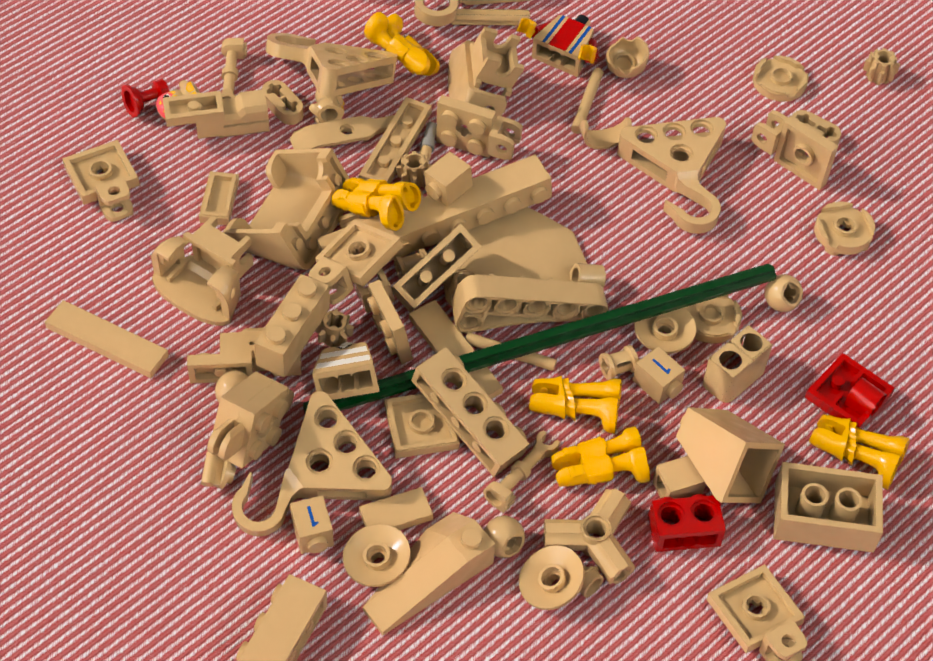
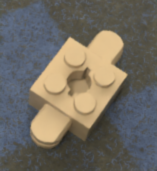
[207,371,294,468]

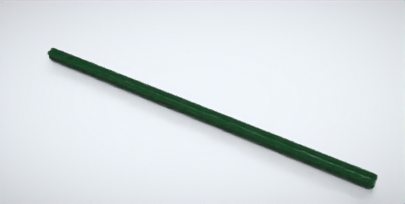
[303,264,776,413]

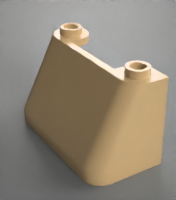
[223,148,350,270]

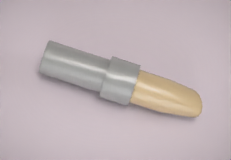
[420,122,437,163]

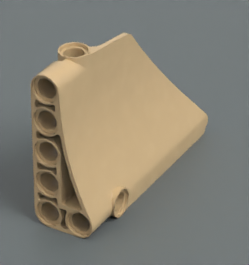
[427,194,609,333]

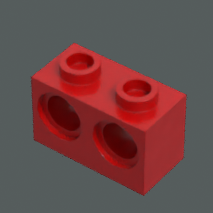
[648,494,726,552]

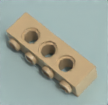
[411,347,529,477]

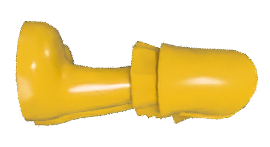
[529,376,622,434]
[809,414,910,490]

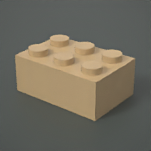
[773,462,883,553]

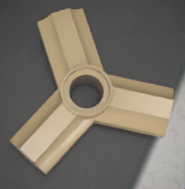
[543,488,635,584]

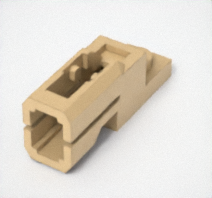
[163,89,270,139]
[187,327,301,384]

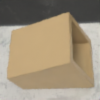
[676,407,785,503]

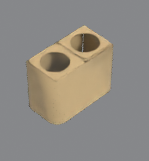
[703,325,773,403]

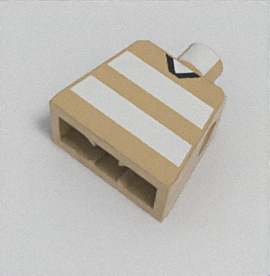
[312,342,380,400]

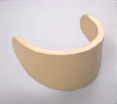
[579,117,632,150]

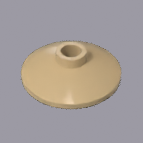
[634,308,697,354]
[343,524,411,587]
[519,545,585,610]

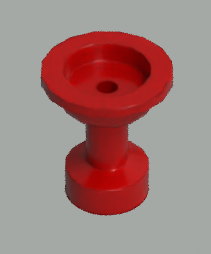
[121,79,170,118]

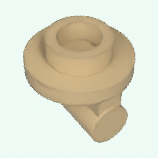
[201,451,236,489]

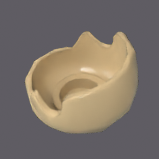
[606,36,650,78]

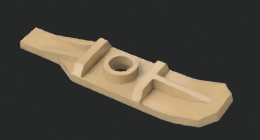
[290,115,395,149]

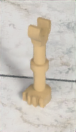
[221,38,247,99]
[483,430,560,513]

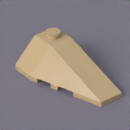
[363,512,495,636]

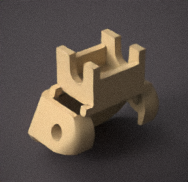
[448,26,524,119]
[151,215,253,326]

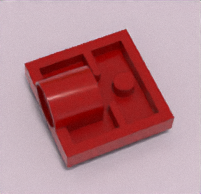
[805,353,895,429]

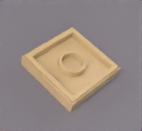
[384,394,460,459]

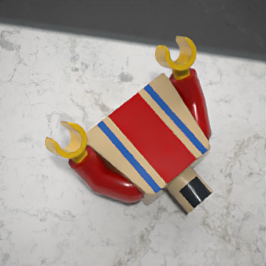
[516,15,599,77]

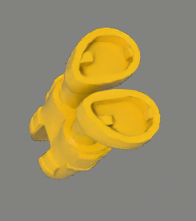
[364,12,440,76]
[331,177,421,231]
[551,426,650,487]

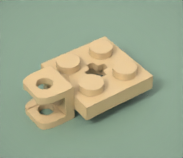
[436,95,523,160]
[751,110,838,190]
[62,140,140,222]
[309,219,403,305]
[353,269,413,364]
[707,564,807,661]

